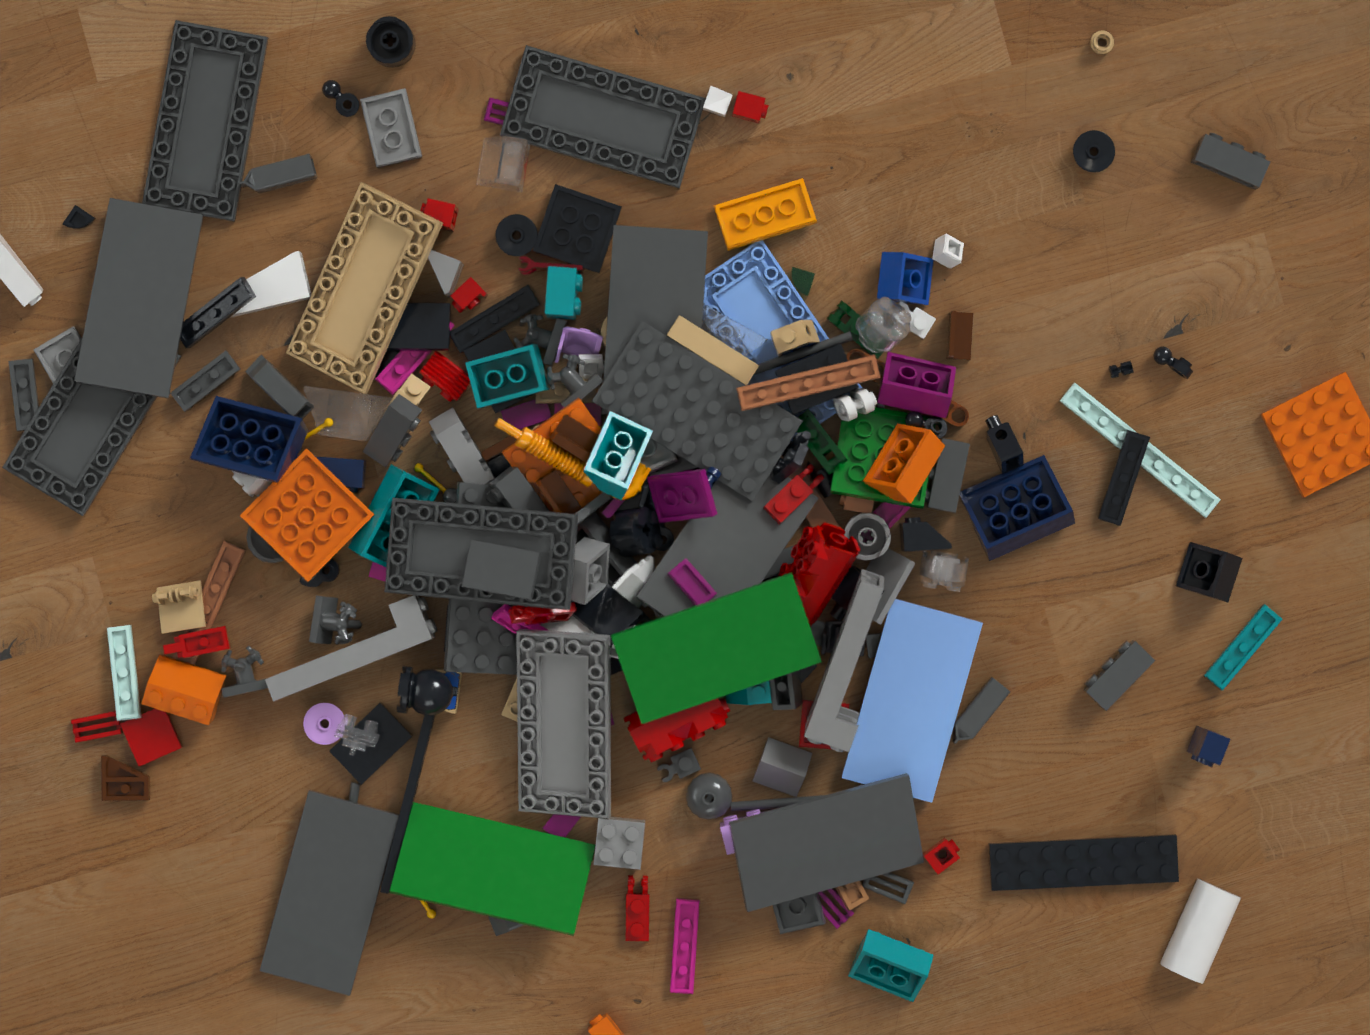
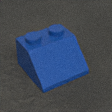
[877,252,934,305]

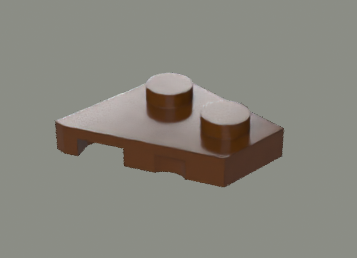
[101,755,150,801]

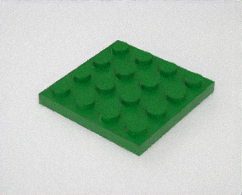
[830,407,936,509]

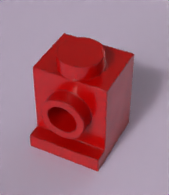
[450,277,488,313]
[923,837,960,875]

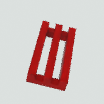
[71,711,122,743]

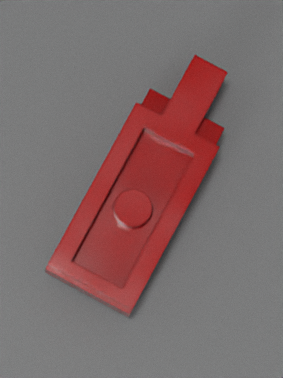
[508,602,576,625]
[163,626,231,658]

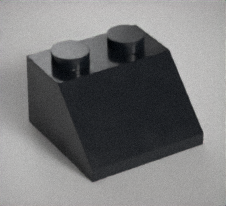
[900,517,952,552]
[1176,542,1243,603]

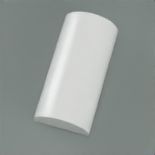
[1160,878,1241,984]

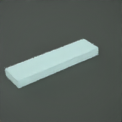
[107,625,142,721]

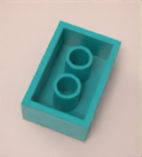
[545,266,583,320]
[465,344,550,408]

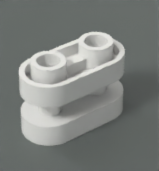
[833,388,877,421]

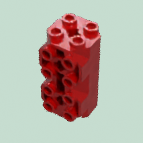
[776,522,861,627]
[623,698,730,763]

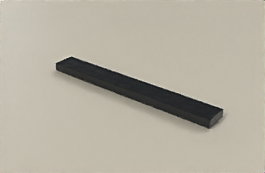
[380,715,435,894]

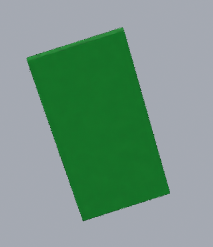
[611,573,822,724]
[390,802,596,936]

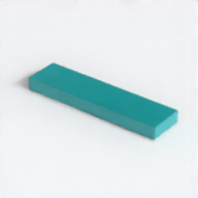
[1203,604,1283,691]

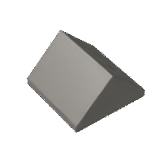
[428,250,464,298]
[752,737,812,797]

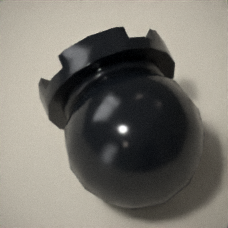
[397,666,453,716]

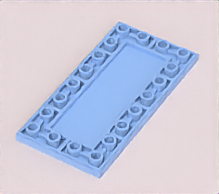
[702,240,862,441]
[841,599,983,803]

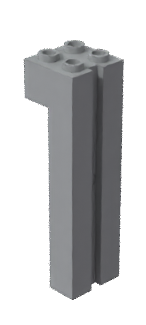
[804,569,884,752]
[265,595,438,701]

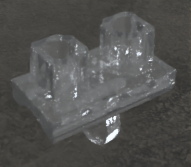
[334,714,379,756]

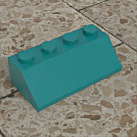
[348,464,440,568]

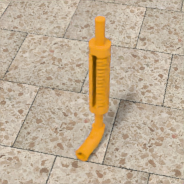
[494,418,652,500]

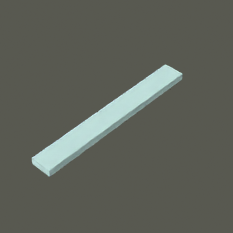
[1060,383,1221,518]

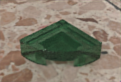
[791,267,815,296]

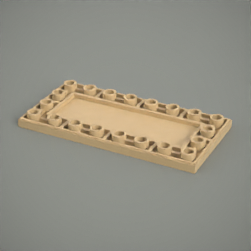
[286,182,443,394]

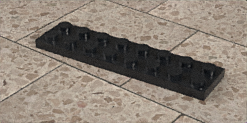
[989,834,1179,891]

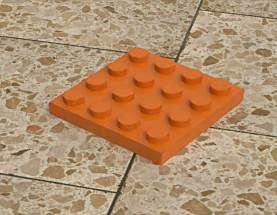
[1261,372,1370,497]
[502,398,603,514]
[240,448,374,582]

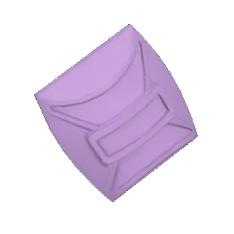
[555,327,603,363]

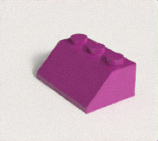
[877,352,956,418]

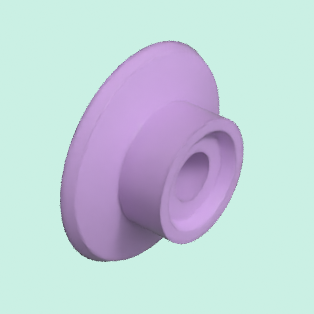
[303,703,346,745]

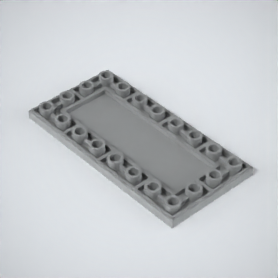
[516,629,611,819]

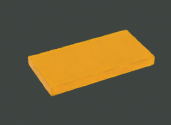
[714,178,817,251]

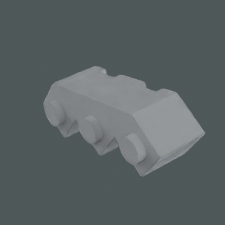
[429,407,495,484]

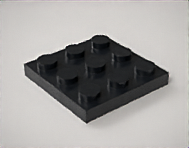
[533,184,622,274]

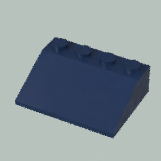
[190,396,308,483]
[960,455,1075,561]

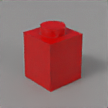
[732,91,769,124]

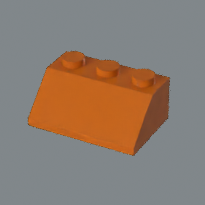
[863,423,945,504]
[141,654,227,726]

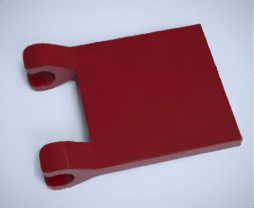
[518,256,584,275]

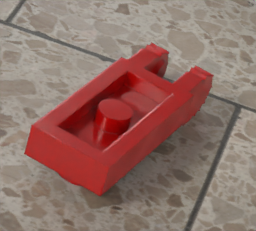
[763,464,825,525]
[625,875,650,941]

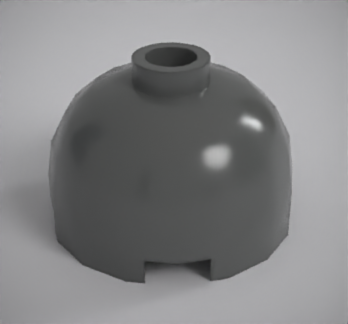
[686,772,732,820]

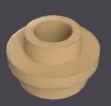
[1090,30,1114,54]

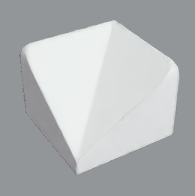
[703,86,733,117]
[932,234,964,268]

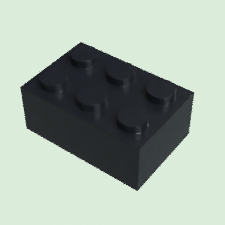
[775,344,859,415]

